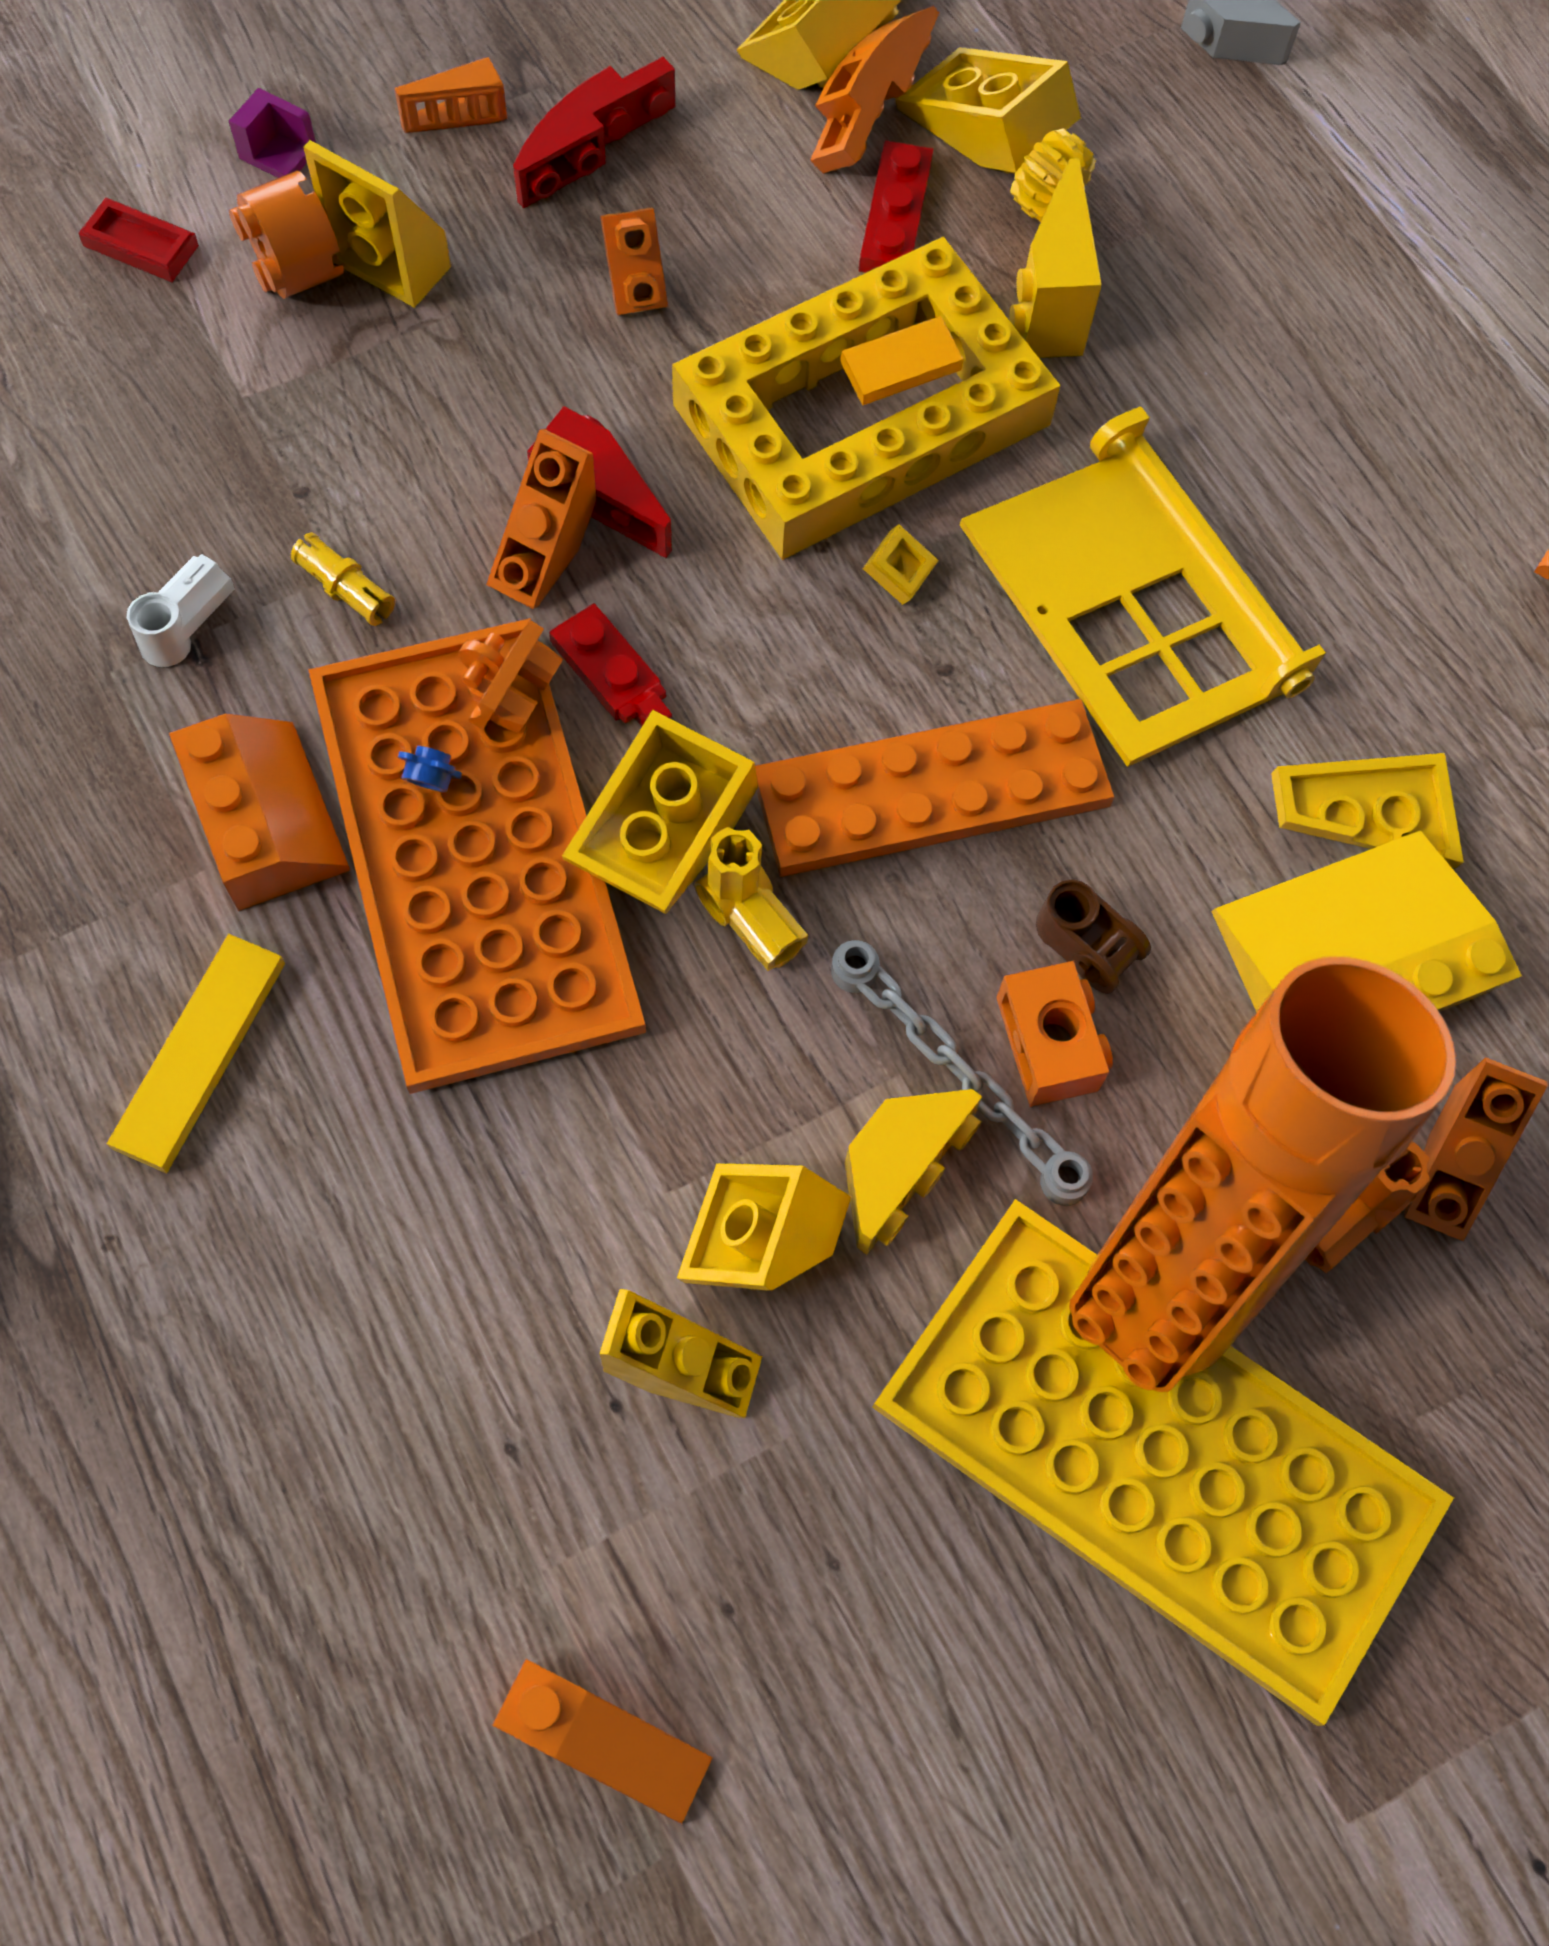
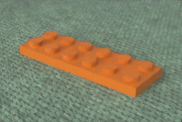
[755,699,1114,877]

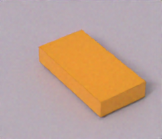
[841,316,964,406]

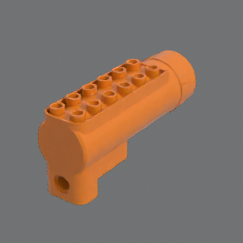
[1069,957,1456,1392]

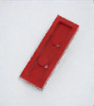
[858,140,934,273]

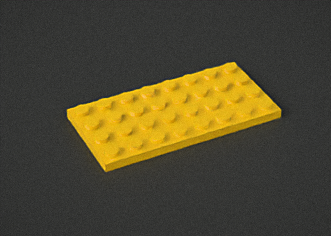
[872,1199,1454,1726]

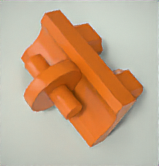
[600,207,668,315]
[458,619,563,734]

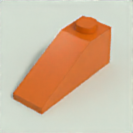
[492,1659,713,1824]

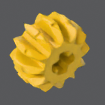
[1010,128,1096,222]

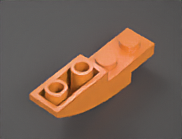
[810,6,940,173]

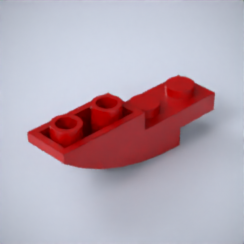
[513,56,676,209]

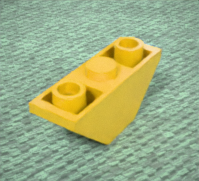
[845,1089,982,1255]
[599,1289,762,1418]

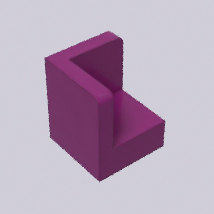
[228,87,316,178]

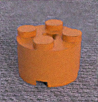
[229,171,344,299]

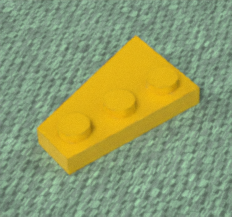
[1271,753,1464,869]

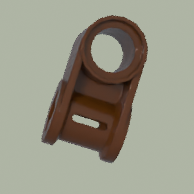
[1036,879,1151,994]

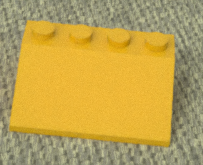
[1211,830,1522,1012]

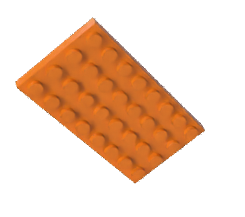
[308,618,646,1094]

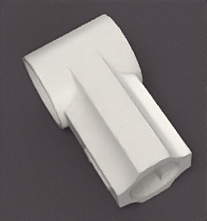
[127,554,234,667]

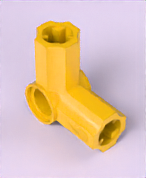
[694,827,808,971]

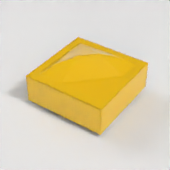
[862,524,939,605]

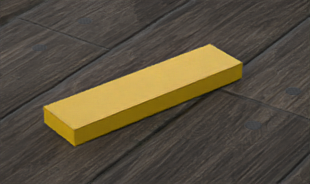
[106,933,285,1174]

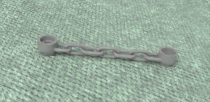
[831,940,1093,1206]

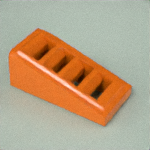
[395,57,507,133]

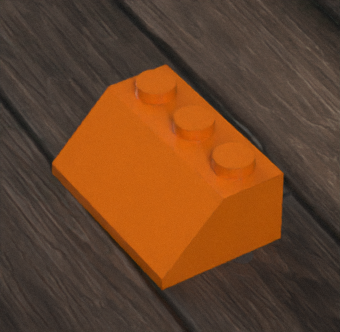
[169,713,350,911]

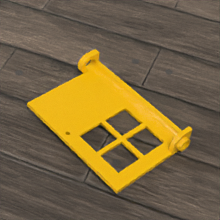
[959,406,1326,767]

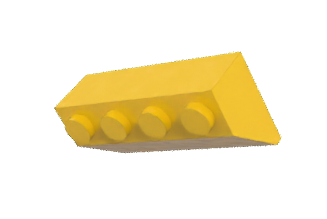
[736,0,901,90]

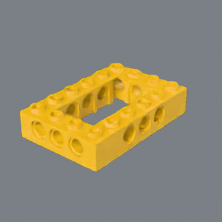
[672,236,1061,560]

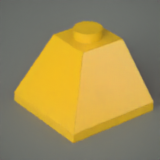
[677,1163,851,1291]

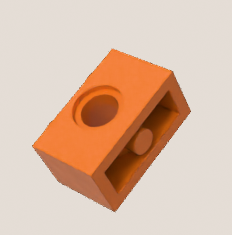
[996,961,1113,1107]

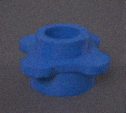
[398,746,462,792]

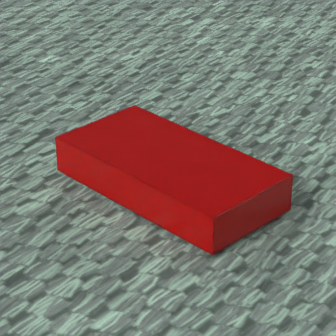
[78,197,199,283]

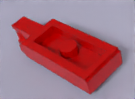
[549,603,673,727]

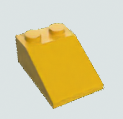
[895,47,1081,174]
[303,140,451,308]
[1009,159,1102,358]
[562,710,758,914]

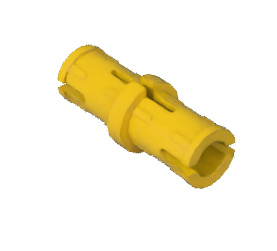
[291,532,396,626]

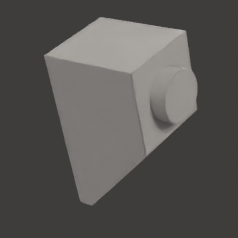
[1181,0,1301,65]

